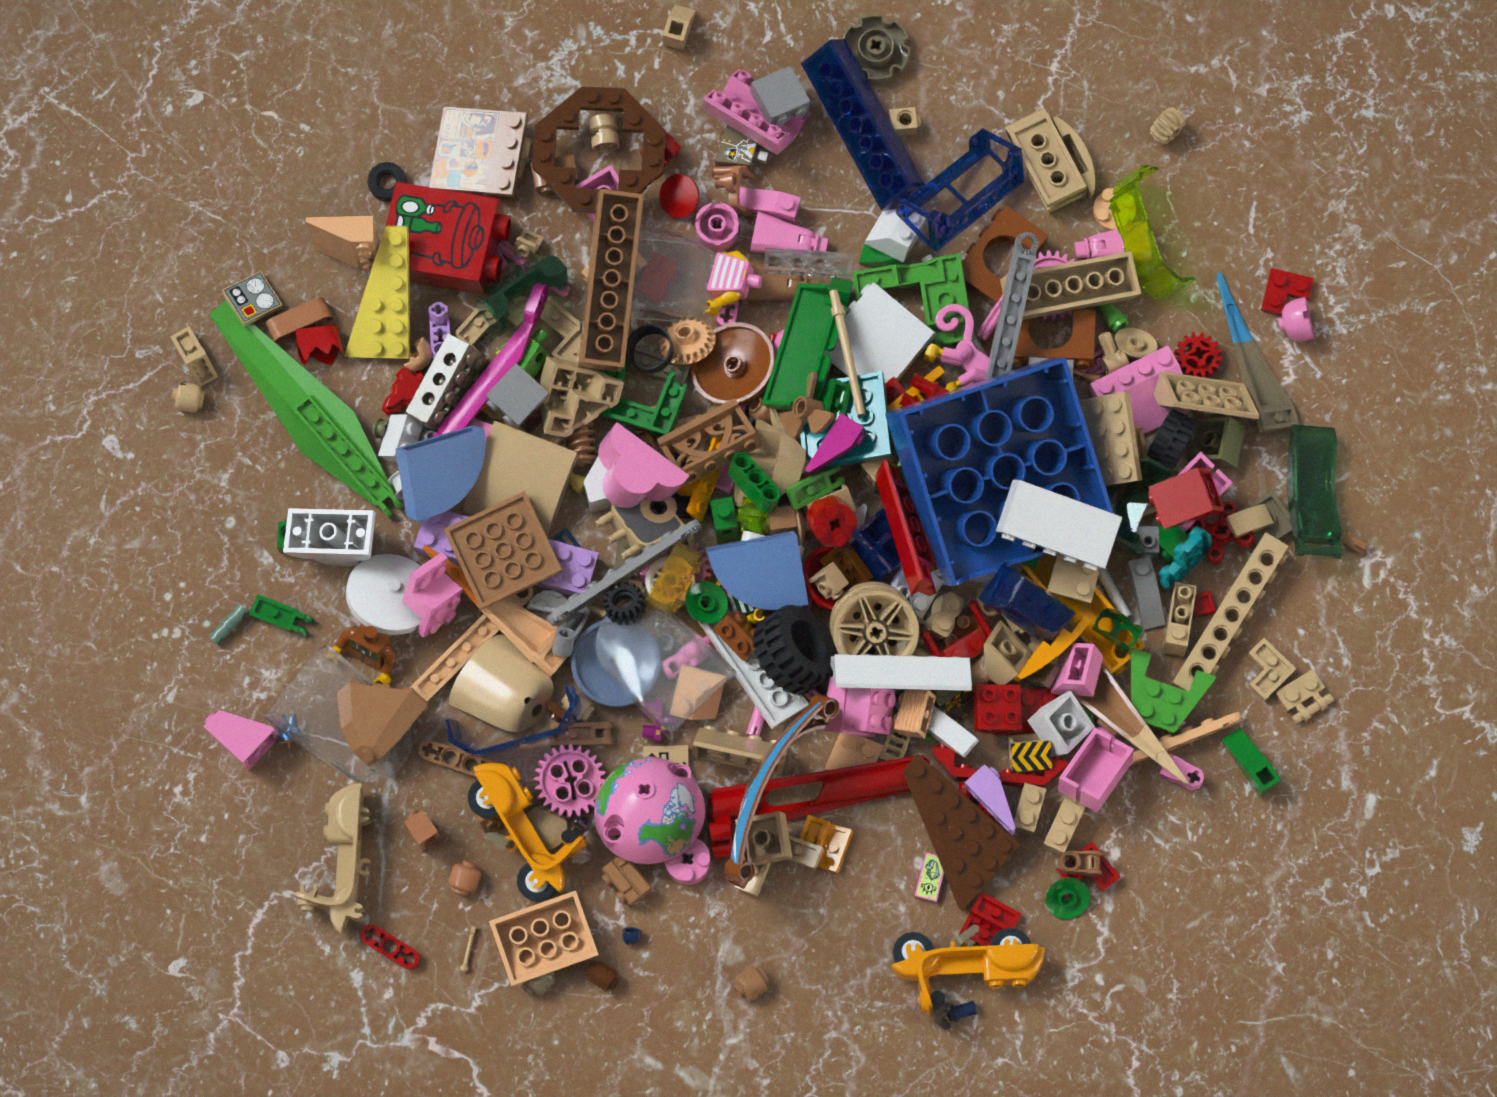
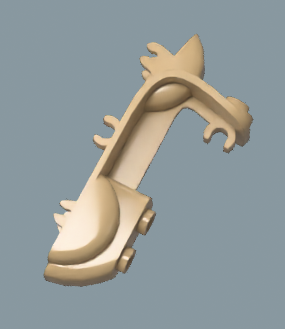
[294,782,371,936]

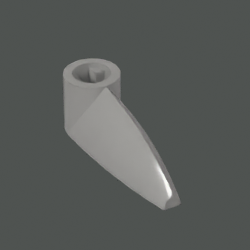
[552,607,590,657]

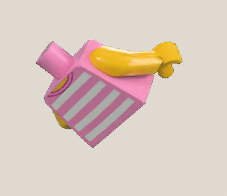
[705,251,762,317]

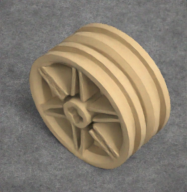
[830,581,919,656]

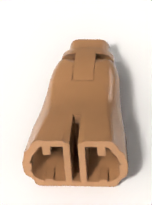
[740,261,817,302]

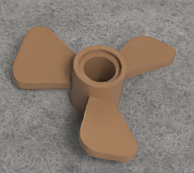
[780,372,835,438]

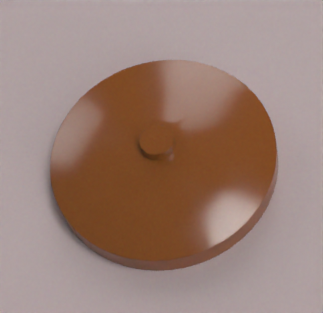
[690,322,777,406]

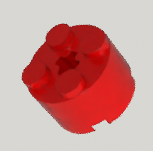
[807,495,858,547]

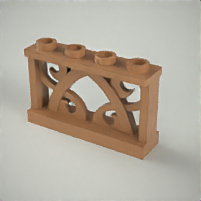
[657,398,762,487]

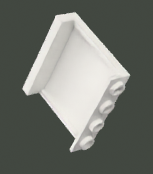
[830,282,937,383]

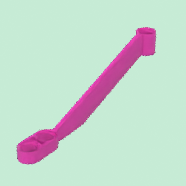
[433,283,549,437]

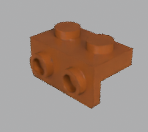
[713,609,756,661]

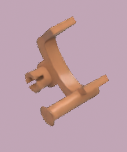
[711,165,755,217]

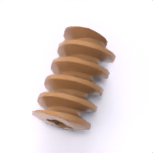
[567,421,597,469]

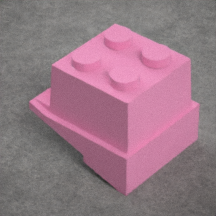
[823,676,896,738]

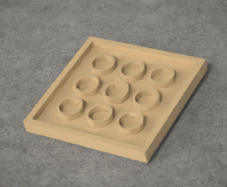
[1079,391,1142,486]

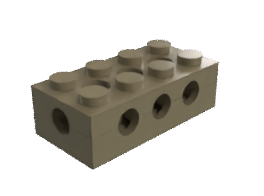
[406,334,486,430]

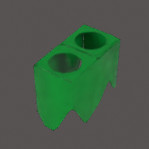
[1092,608,1143,652]

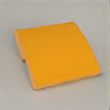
[799,815,853,874]

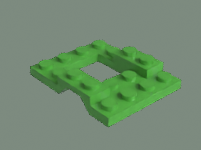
[852,253,974,351]

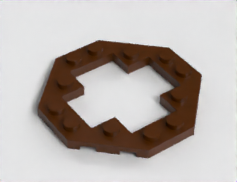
[532,87,666,213]

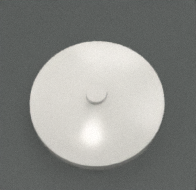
[346,554,421,635]

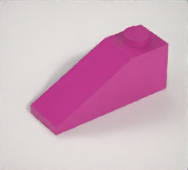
[805,413,866,475]

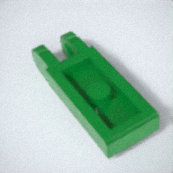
[249,594,315,637]

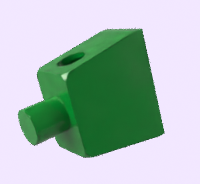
[709,497,739,544]

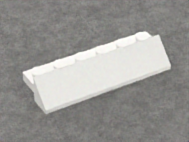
[830,654,972,691]

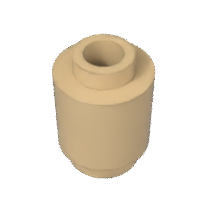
[561,691,596,722]

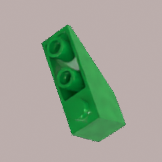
[1221,728,1281,796]

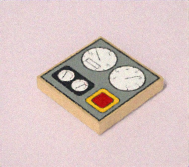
[222,271,282,327]

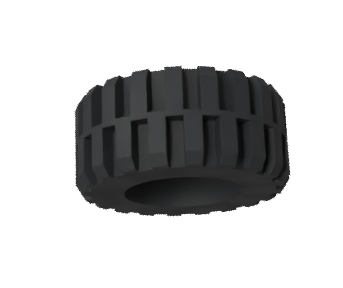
[753,605,837,695]

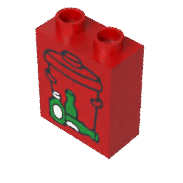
[385,182,512,295]

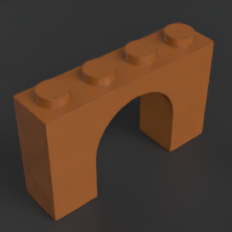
[962,206,1048,307]
[1012,310,1096,369]

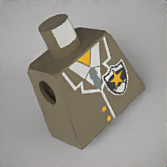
[715,125,769,171]

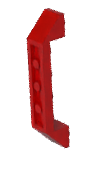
[931,744,1068,788]

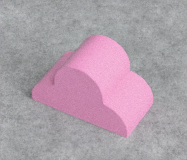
[598,422,689,508]

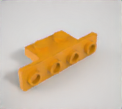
[676,437,722,521]

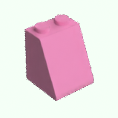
[203,710,279,771]

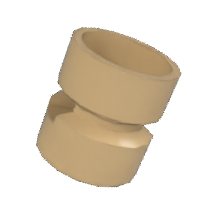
[589,114,620,152]

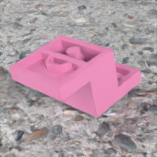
[402,552,463,638]

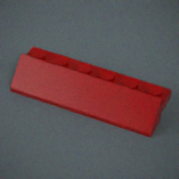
[875,459,938,596]

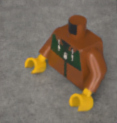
[326,623,396,685]

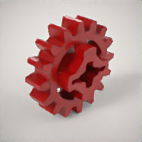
[1174,332,1222,378]

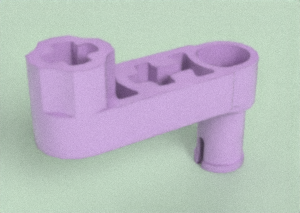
[428,302,451,360]

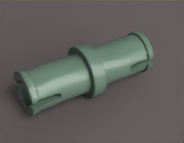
[208,604,249,646]

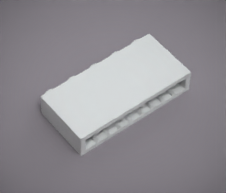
[996,480,1122,571]

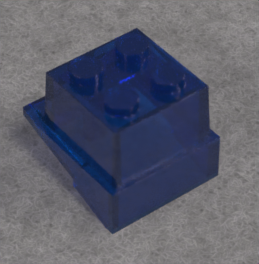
[851,508,901,581]

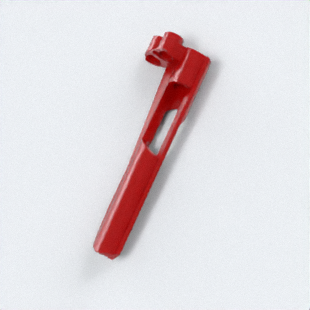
[707,755,930,861]

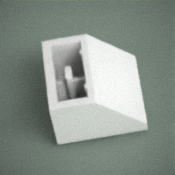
[378,415,438,465]
[584,455,612,514]

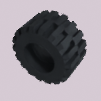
[1147,409,1197,470]

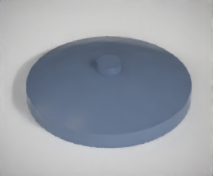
[571,619,661,708]

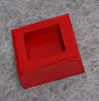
[1193,591,1216,619]

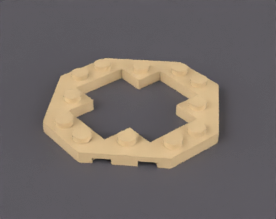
[455,296,581,421]

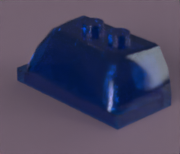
[978,562,1077,645]

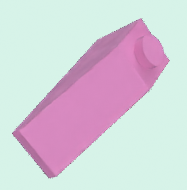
[740,187,801,224]

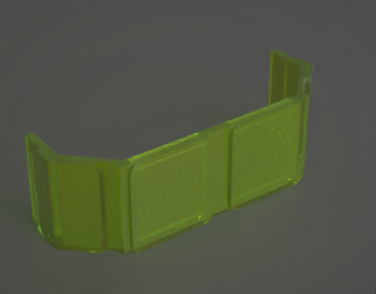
[1109,165,1196,299]

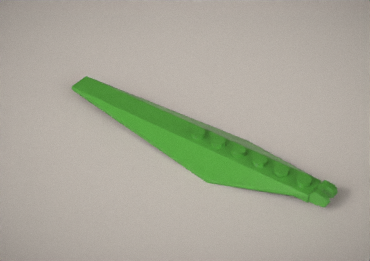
[209,300,404,519]

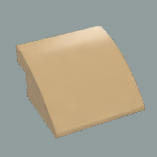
[463,420,578,538]

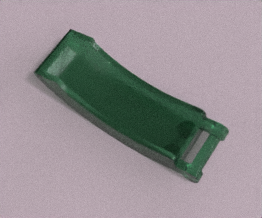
[1287,424,1342,559]

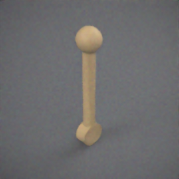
[460,925,477,973]

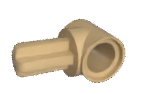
[1098,332,1129,375]

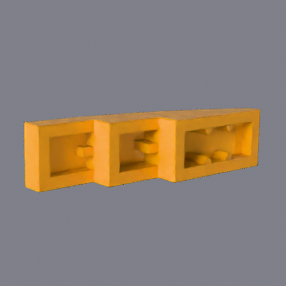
[1014,616,1091,682]

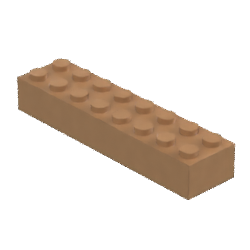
[578,189,644,372]

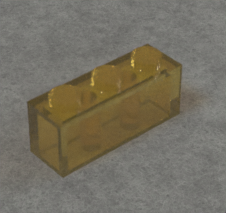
[645,541,703,617]

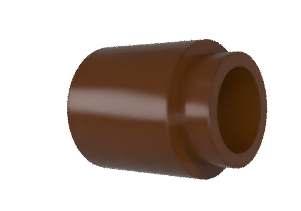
[584,960,620,992]

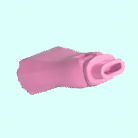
[750,211,828,257]
[1074,220,1153,262]

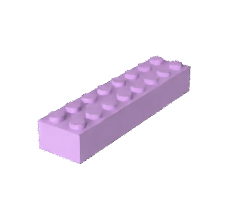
[414,511,600,596]

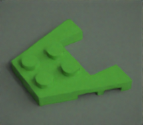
[1130,648,1216,734]

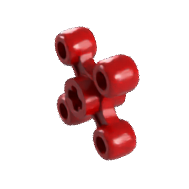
[1189,501,1254,565]

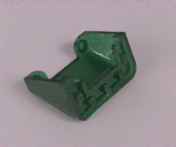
[476,254,569,336]

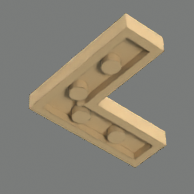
[735,835,824,897]

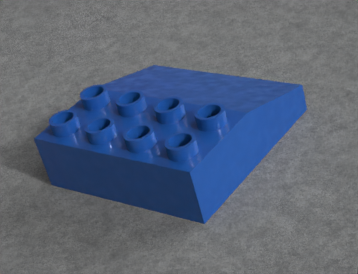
[885,357,1114,586]

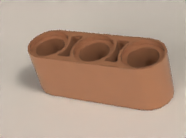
[266,297,333,344]

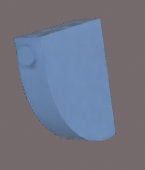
[395,425,486,522]
[706,531,809,610]

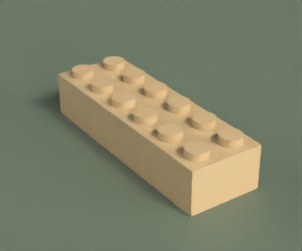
[1000,251,1141,320]

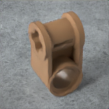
[1057,851,1102,876]

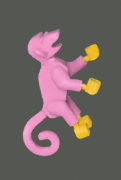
[923,304,989,391]

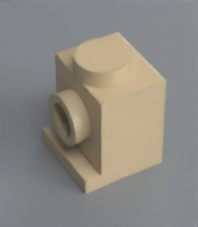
[808,562,849,600]

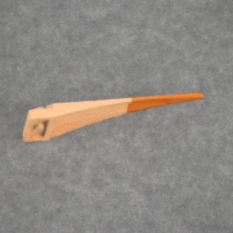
[422,545,576,676]

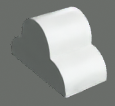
[283,509,376,567]

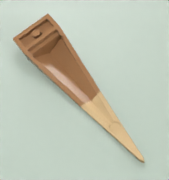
[1074,663,1189,785]

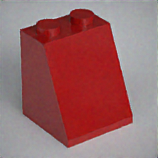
[1148,468,1224,529]

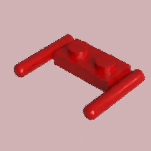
[920,600,993,660]

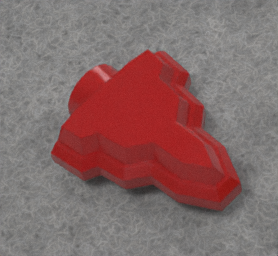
[382,366,424,416]

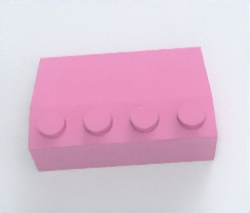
[1088,345,1194,435]

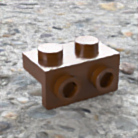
[820,541,874,592]

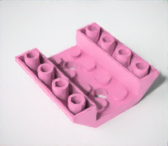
[703,69,812,155]

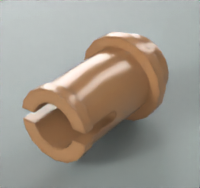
[1338,529,1368,555]

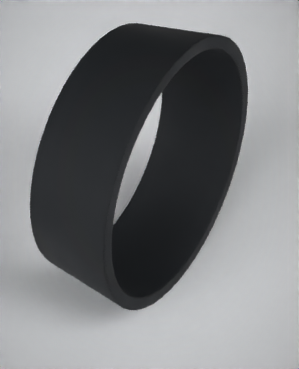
[626,324,674,373]

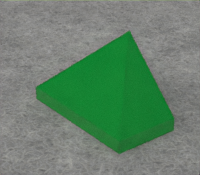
[859,244,905,268]
[819,378,851,425]

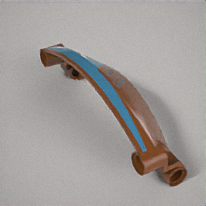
[724,694,840,889]

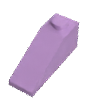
[965,764,1016,836]

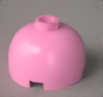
[1278,297,1315,342]

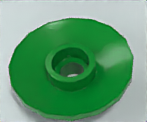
[685,581,728,624]
[1045,877,1090,919]

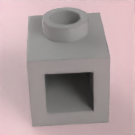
[1134,526,1159,560]

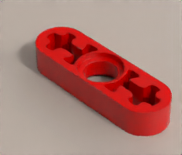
[360,924,420,970]

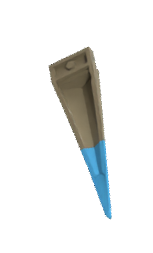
[1216,272,1300,433]

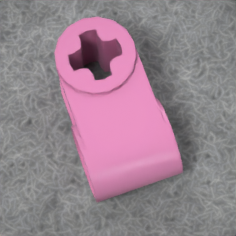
[1159,754,1204,791]

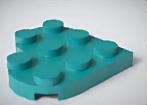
[1159,526,1212,591]

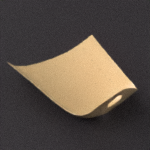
[449,633,554,732]

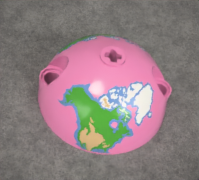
[594,756,706,864]

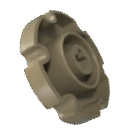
[841,14,910,83]

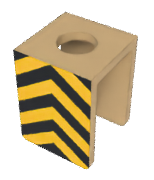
[1008,733,1052,772]

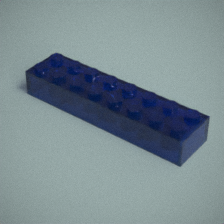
[801,39,926,210]

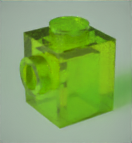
[736,497,767,533]

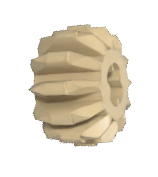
[1150,107,1186,144]

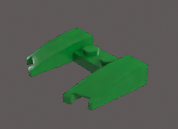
[597,357,688,437]

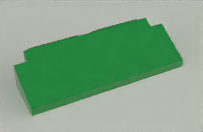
[762,283,847,411]

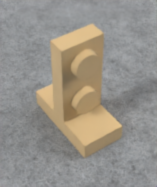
[170,326,218,386]

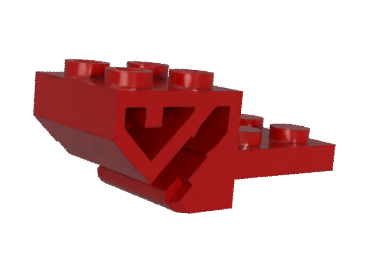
[973,684,1059,736]

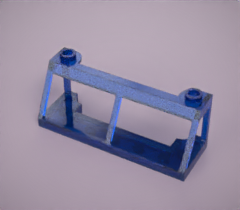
[894,128,1025,252]

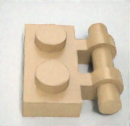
[1274,669,1334,724]

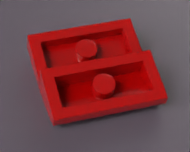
[959,892,1022,946]

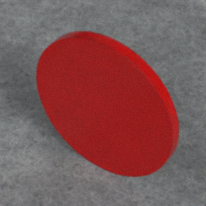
[659,174,699,218]

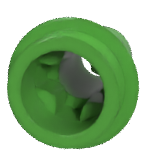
[1098,303,1129,333]

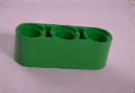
[728,452,781,513]

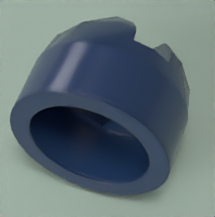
[622,927,641,946]

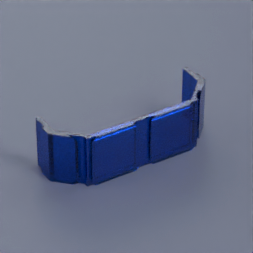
[446,686,583,757]

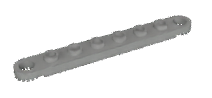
[985,232,1039,380]
[547,519,702,626]

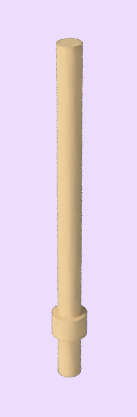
[829,290,866,417]

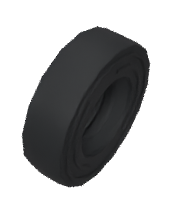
[367,162,407,201]

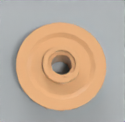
[659,317,716,365]

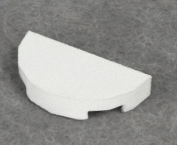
[527,590,571,617]

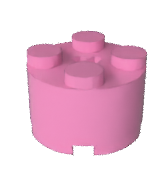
[695,203,739,253]
[665,838,710,885]

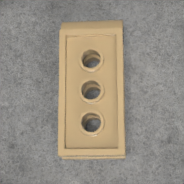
[1004,108,1087,213]

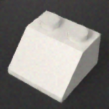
[864,208,926,262]
[1027,690,1095,757]

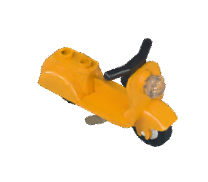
[468,762,592,901]
[891,925,1045,1030]

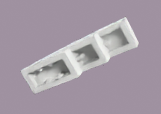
[894,701,979,758]

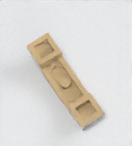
[1052,116,1095,200]

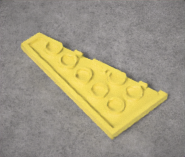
[344,225,410,359]

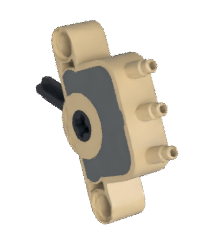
[595,497,711,560]

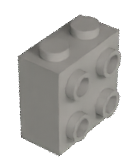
[750,66,810,126]
[485,363,549,429]

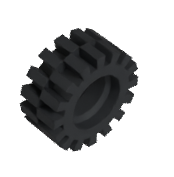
[603,582,646,625]

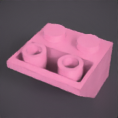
[1051,643,1103,697]

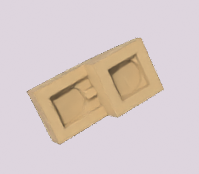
[1226,504,1274,539]

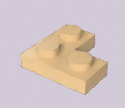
[1247,638,1296,701]

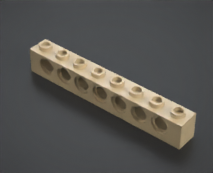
[1171,532,1289,691]

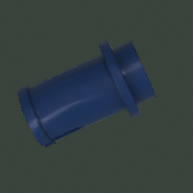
[947,1000,977,1022]

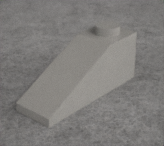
[1126,556,1166,631]

